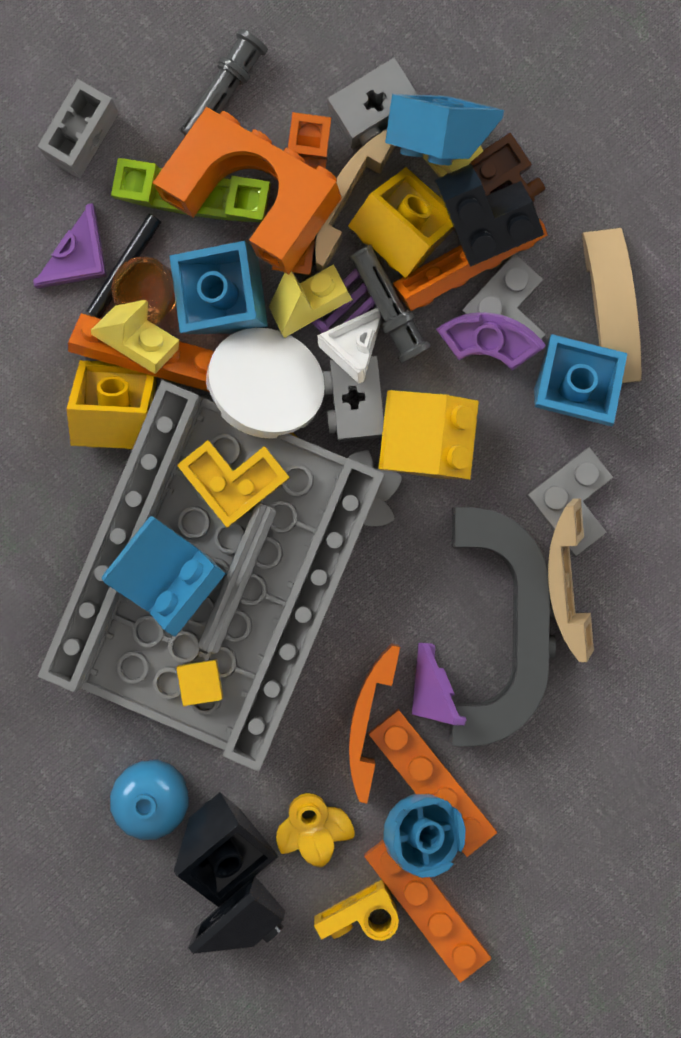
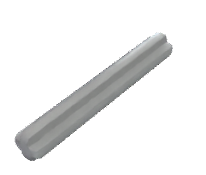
[198,503,276,654]

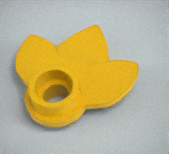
[276,793,355,867]

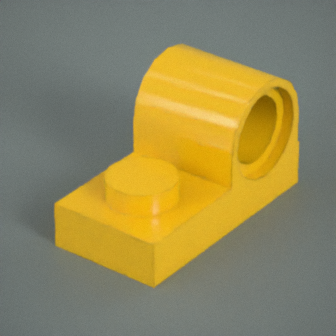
[314,879,399,941]

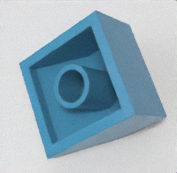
[385,94,504,165]
[170,241,268,334]

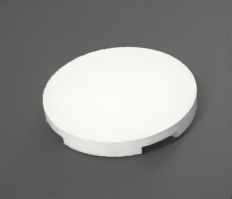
[206,328,325,438]

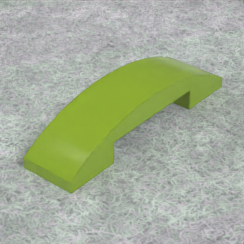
[111,158,271,222]

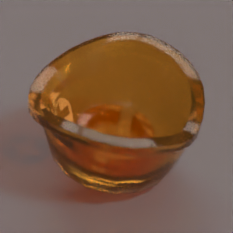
[111,257,176,325]

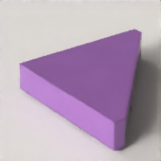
[33,203,107,289]
[412,643,466,725]

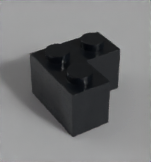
[435,164,544,267]

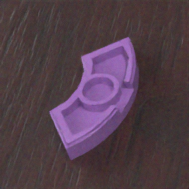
[436,312,546,370]

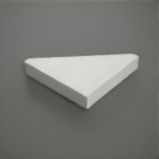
[317,308,381,384]

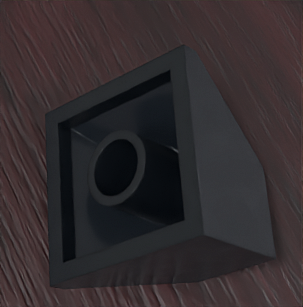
[174,792,278,907]
[188,876,285,954]

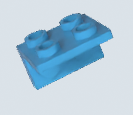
[102,516,226,637]

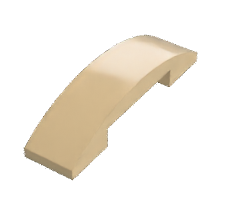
[315,130,396,272]
[582,228,641,384]
[548,498,594,662]

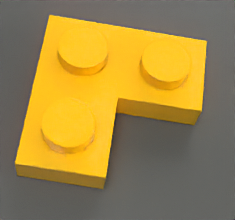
[177,440,290,528]

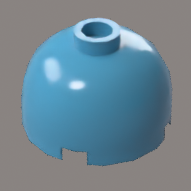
[110,760,189,840]
[383,794,466,878]

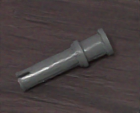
[179,29,268,136]
[349,245,431,363]

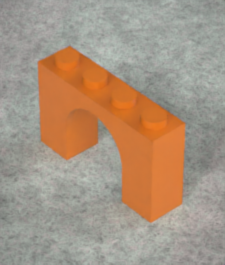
[152,107,342,275]

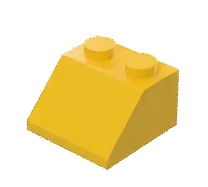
[348,167,454,278]
[66,360,157,450]
[379,390,479,479]

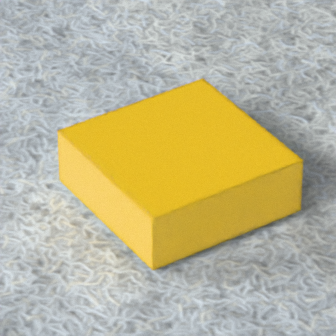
[176,659,224,706]

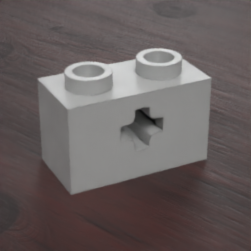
[327,57,418,149]
[37,79,119,179]
[323,356,384,442]

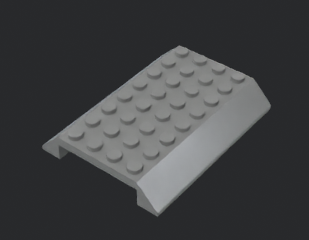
[37,380,385,772]

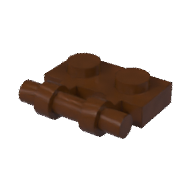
[446,132,546,203]

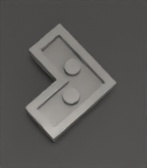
[461,254,546,339]
[526,447,613,556]

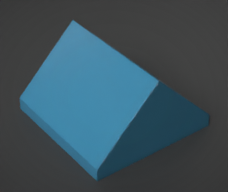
[534,334,628,427]

